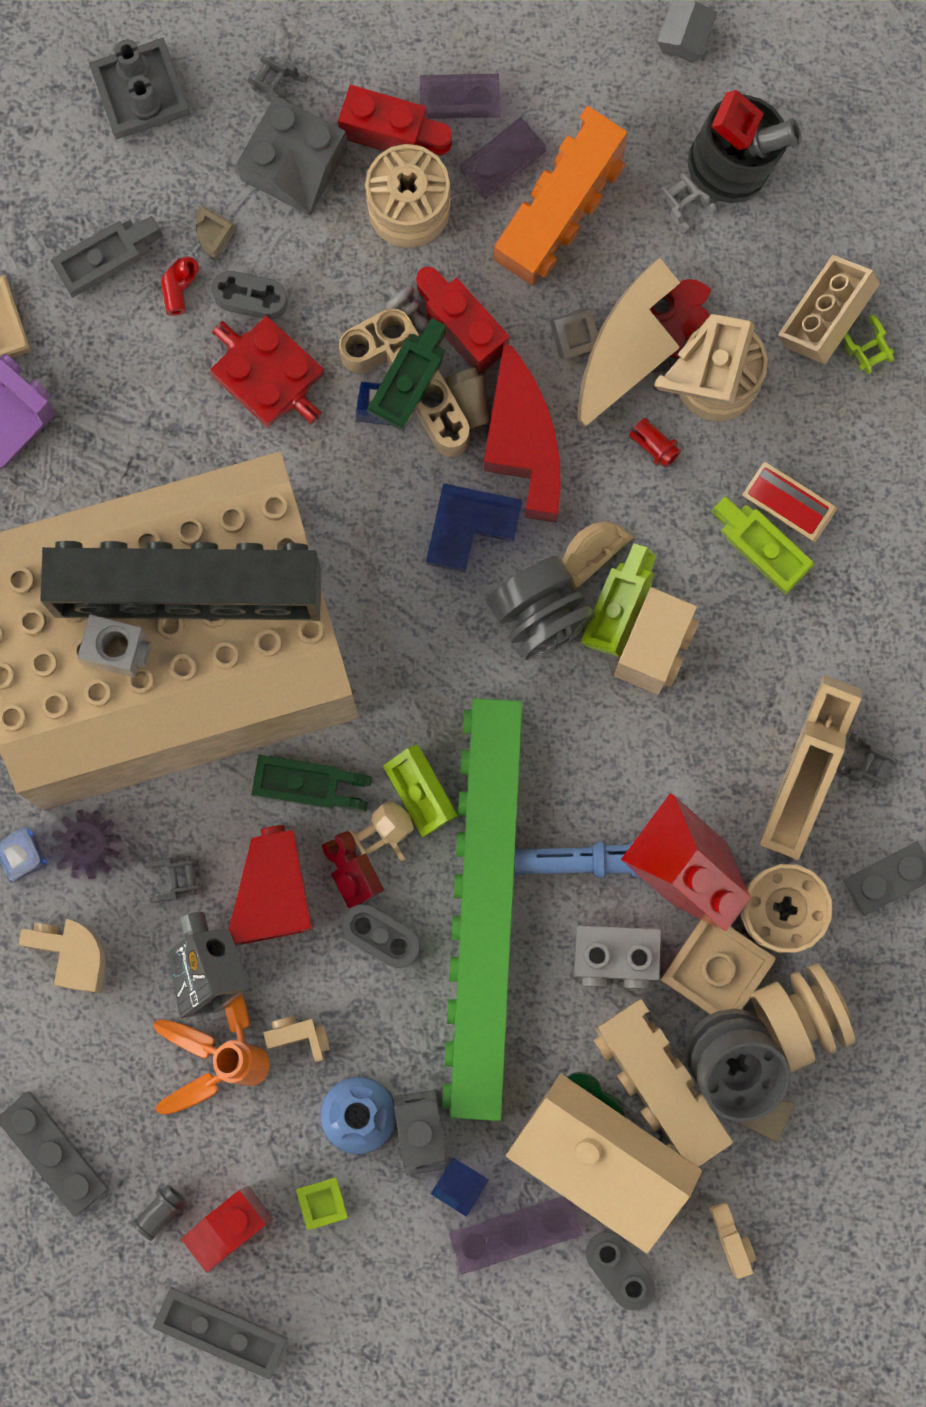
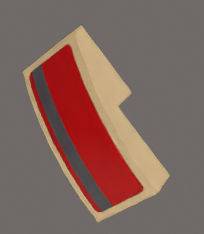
[742,461,838,542]

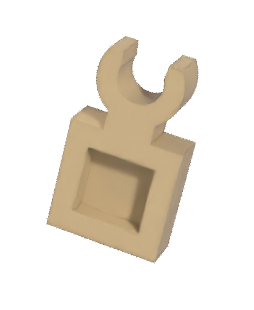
[709,1202,756,1279]

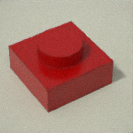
[711,90,764,150]

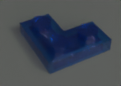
[426,483,523,573]

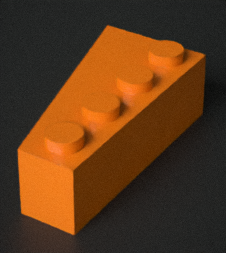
[493,105,627,286]

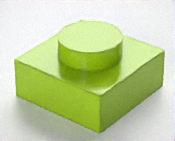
[296,1177,349,1231]

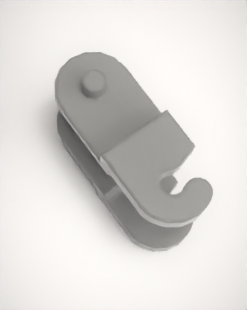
[660,173,717,233]

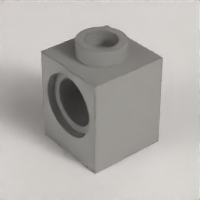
[78,614,151,678]

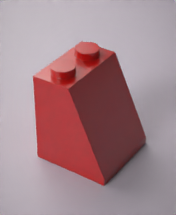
[621,793,751,932]

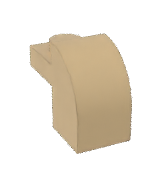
[18,919,106,994]

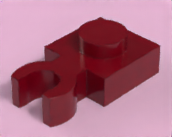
[322,831,384,909]

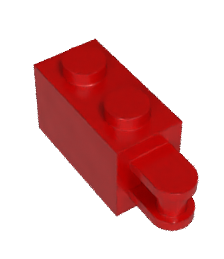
[338,84,452,156]
[416,267,510,375]

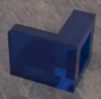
[431,1157,489,1217]

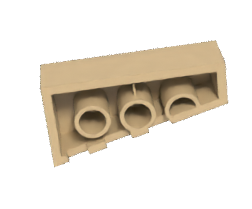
[593,999,733,1167]

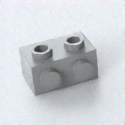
[573,925,661,989]

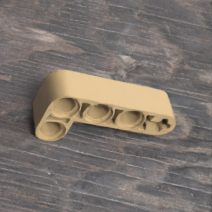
[339,308,470,457]

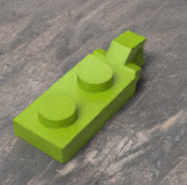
[711,496,815,595]
[581,543,657,658]

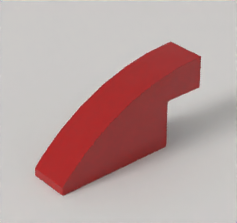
[484,345,561,523]

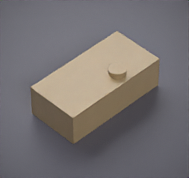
[506,1073,703,1254]

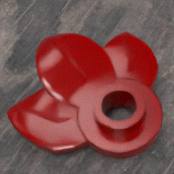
[649,279,711,359]

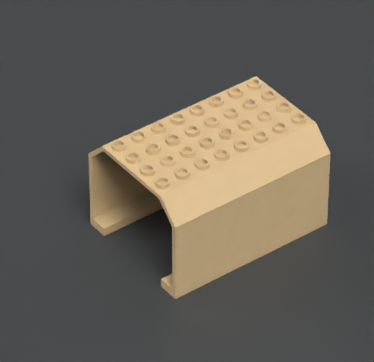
[0,451,359,811]

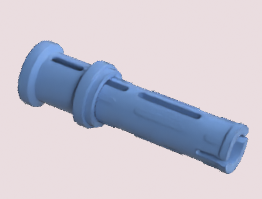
[514,840,640,878]

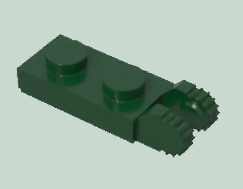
[251,755,372,812]

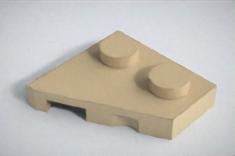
[654,314,755,405]

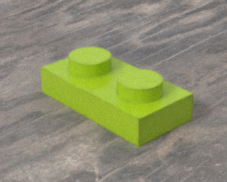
[383,744,458,837]

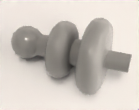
[386,284,428,330]

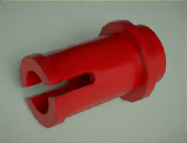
[629,418,681,468]

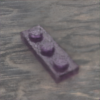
[449,1196,583,1275]

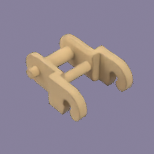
[349,818,406,862]

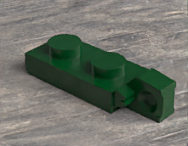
[367,318,447,432]

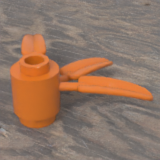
[153,994,270,1115]

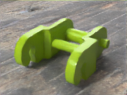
[842,314,895,375]

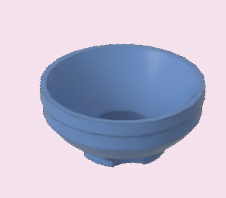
[320,1077,396,1154]

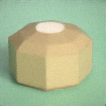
[372,801,414,843]

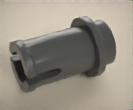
[748,118,802,159]
[132,1185,186,1241]

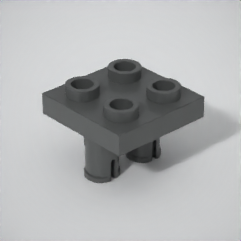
[89,37,190,140]

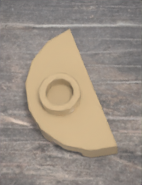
[563,521,634,591]

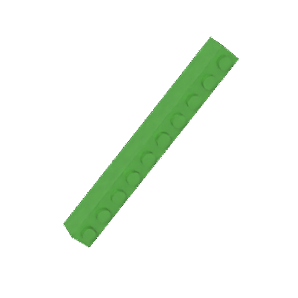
[442,698,522,1121]

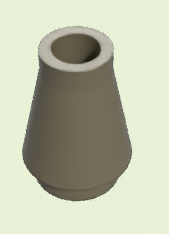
[446,367,491,430]

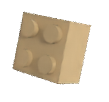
[614,587,700,695]

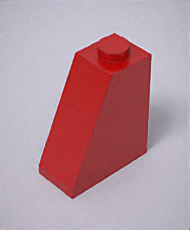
[228,825,314,946]
[181,1186,274,1273]

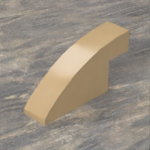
[577,258,680,427]
[760,675,862,860]

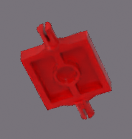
[210,316,324,428]

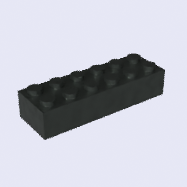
[40,541,321,621]

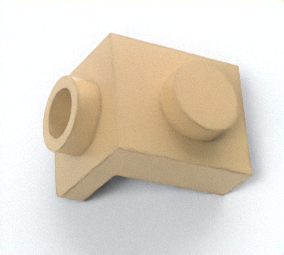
[263,1016,330,1062]

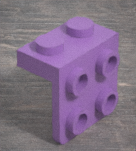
[0,353,56,469]

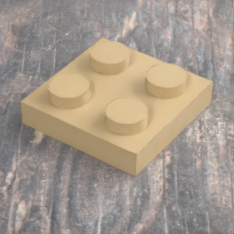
[659,919,777,1015]

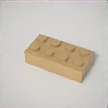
[778,255,880,364]

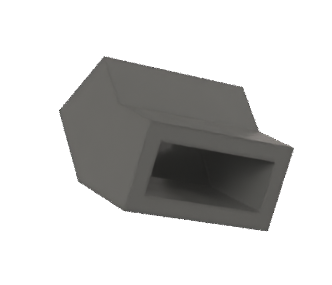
[657,0,717,63]

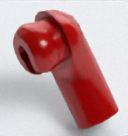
[161,256,199,316]

